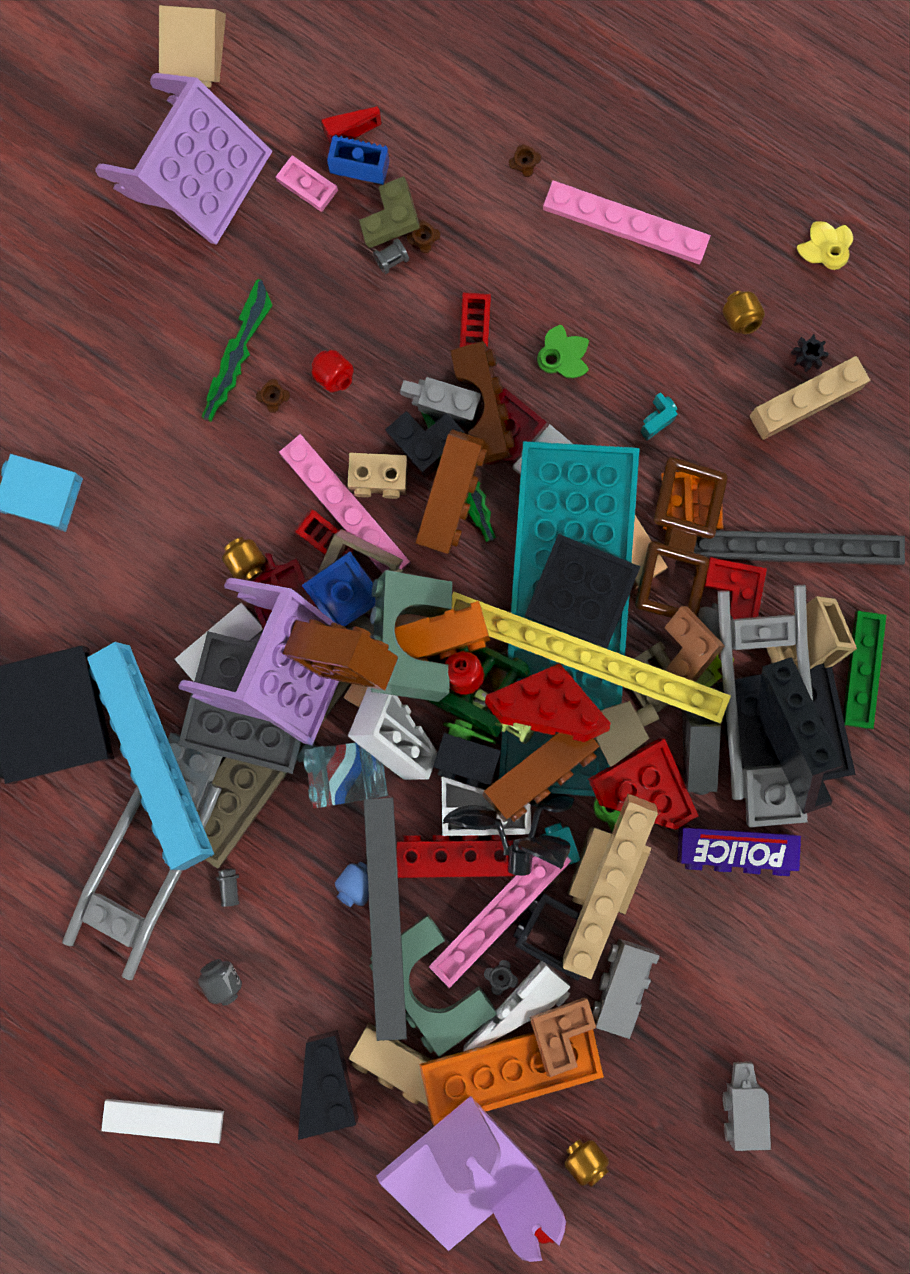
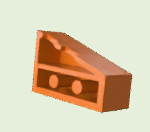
[395,601,491,661]

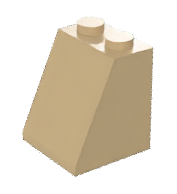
[159,5,226,88]
[567,826,651,914]

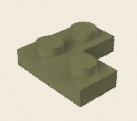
[359,176,420,248]

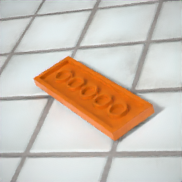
[419,1029,604,1126]

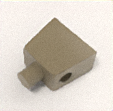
[595,701,659,767]

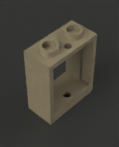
[317,529,403,615]

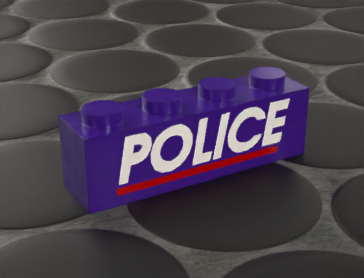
[677,827,801,876]

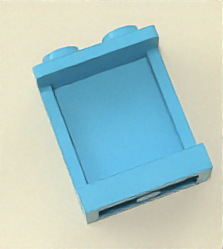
[0,454,83,532]

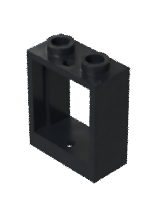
[512,892,581,981]

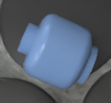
[335,862,369,907]

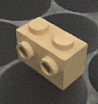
[348,453,408,499]

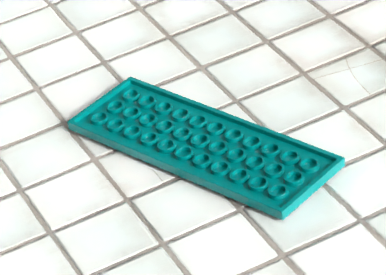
[499,441,640,797]

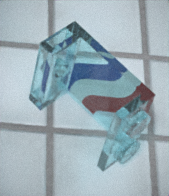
[304,743,388,809]

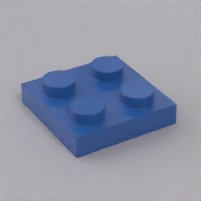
[302,551,375,627]

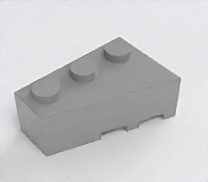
[591,939,660,1039]

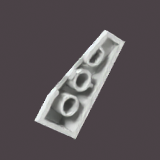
[464,961,570,1051]

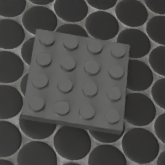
[178,631,301,774]

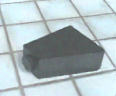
[682,709,721,795]

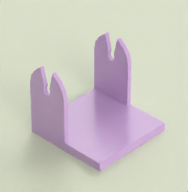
[95,73,272,245]
[178,578,339,745]
[376,1096,566,1262]

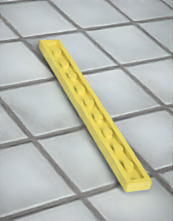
[452,592,731,723]

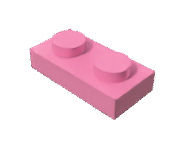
[276,155,338,212]

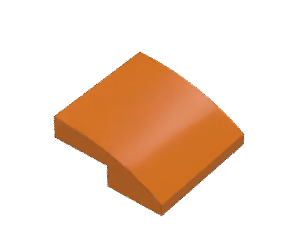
[661,472,723,530]

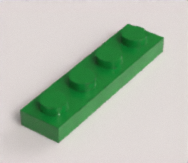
[843,611,887,729]

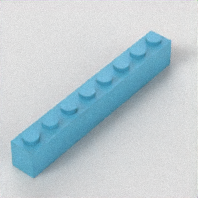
[87,642,214,870]

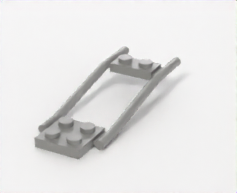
[718,585,813,827]
[62,733,222,980]

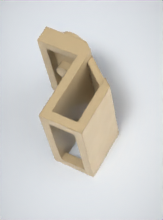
[766,596,857,669]

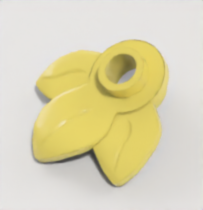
[797,221,853,270]

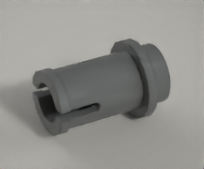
[216,869,240,907]

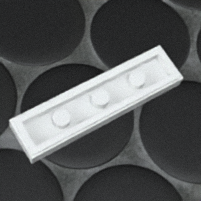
[101,1099,224,1144]

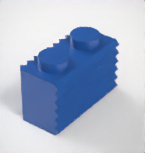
[327,135,389,185]

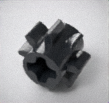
[791,334,829,372]

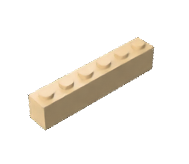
[563,794,658,979]

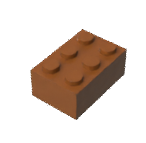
[282,619,398,691]

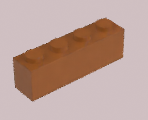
[416,429,487,554]
[482,733,600,823]

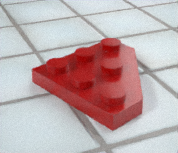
[485,663,611,742]
[588,738,699,830]

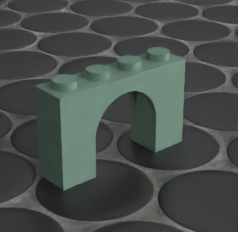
[370,570,452,702]
[369,914,497,1057]

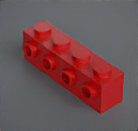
[397,835,515,878]

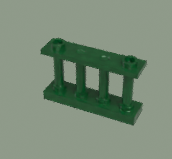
[425,647,531,737]

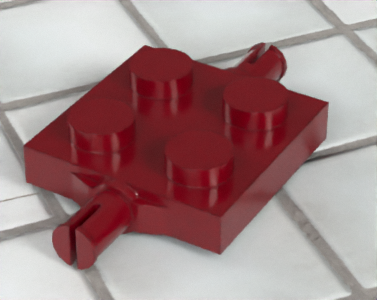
[251,553,318,630]

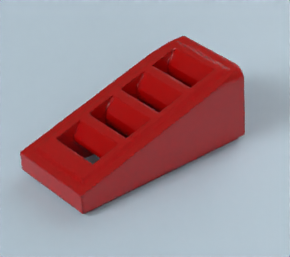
[321,106,382,144]
[460,293,491,347]
[294,509,354,556]

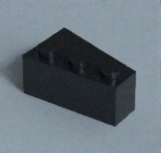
[298,1030,359,1140]

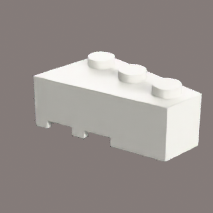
[348,687,438,780]
[442,777,531,836]

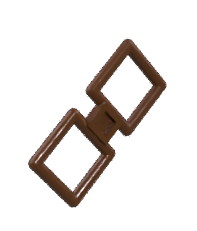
[635,457,728,618]

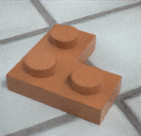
[665,606,725,682]
[530,998,596,1077]

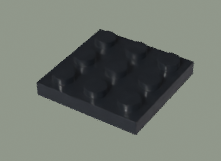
[525,534,641,649]

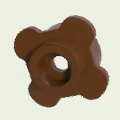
[509,144,541,177]
[407,220,440,253]
[256,379,290,413]

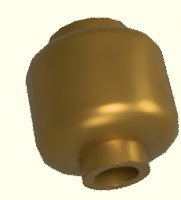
[722,291,765,334]
[222,537,265,581]
[565,1139,609,1187]

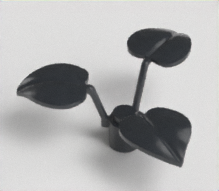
[443,793,574,876]

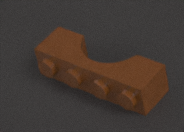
[450,341,515,464]

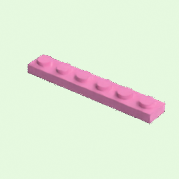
[543,181,711,265]
[279,434,411,574]
[429,856,572,988]

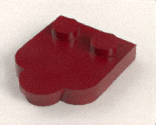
[474,388,549,465]

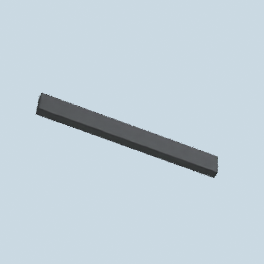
[694,530,905,565]
[363,798,407,1041]

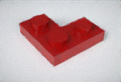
[704,557,767,619]

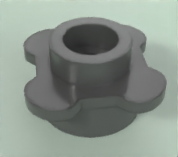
[484,960,518,995]

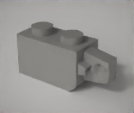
[400,377,481,429]
[723,1061,771,1151]

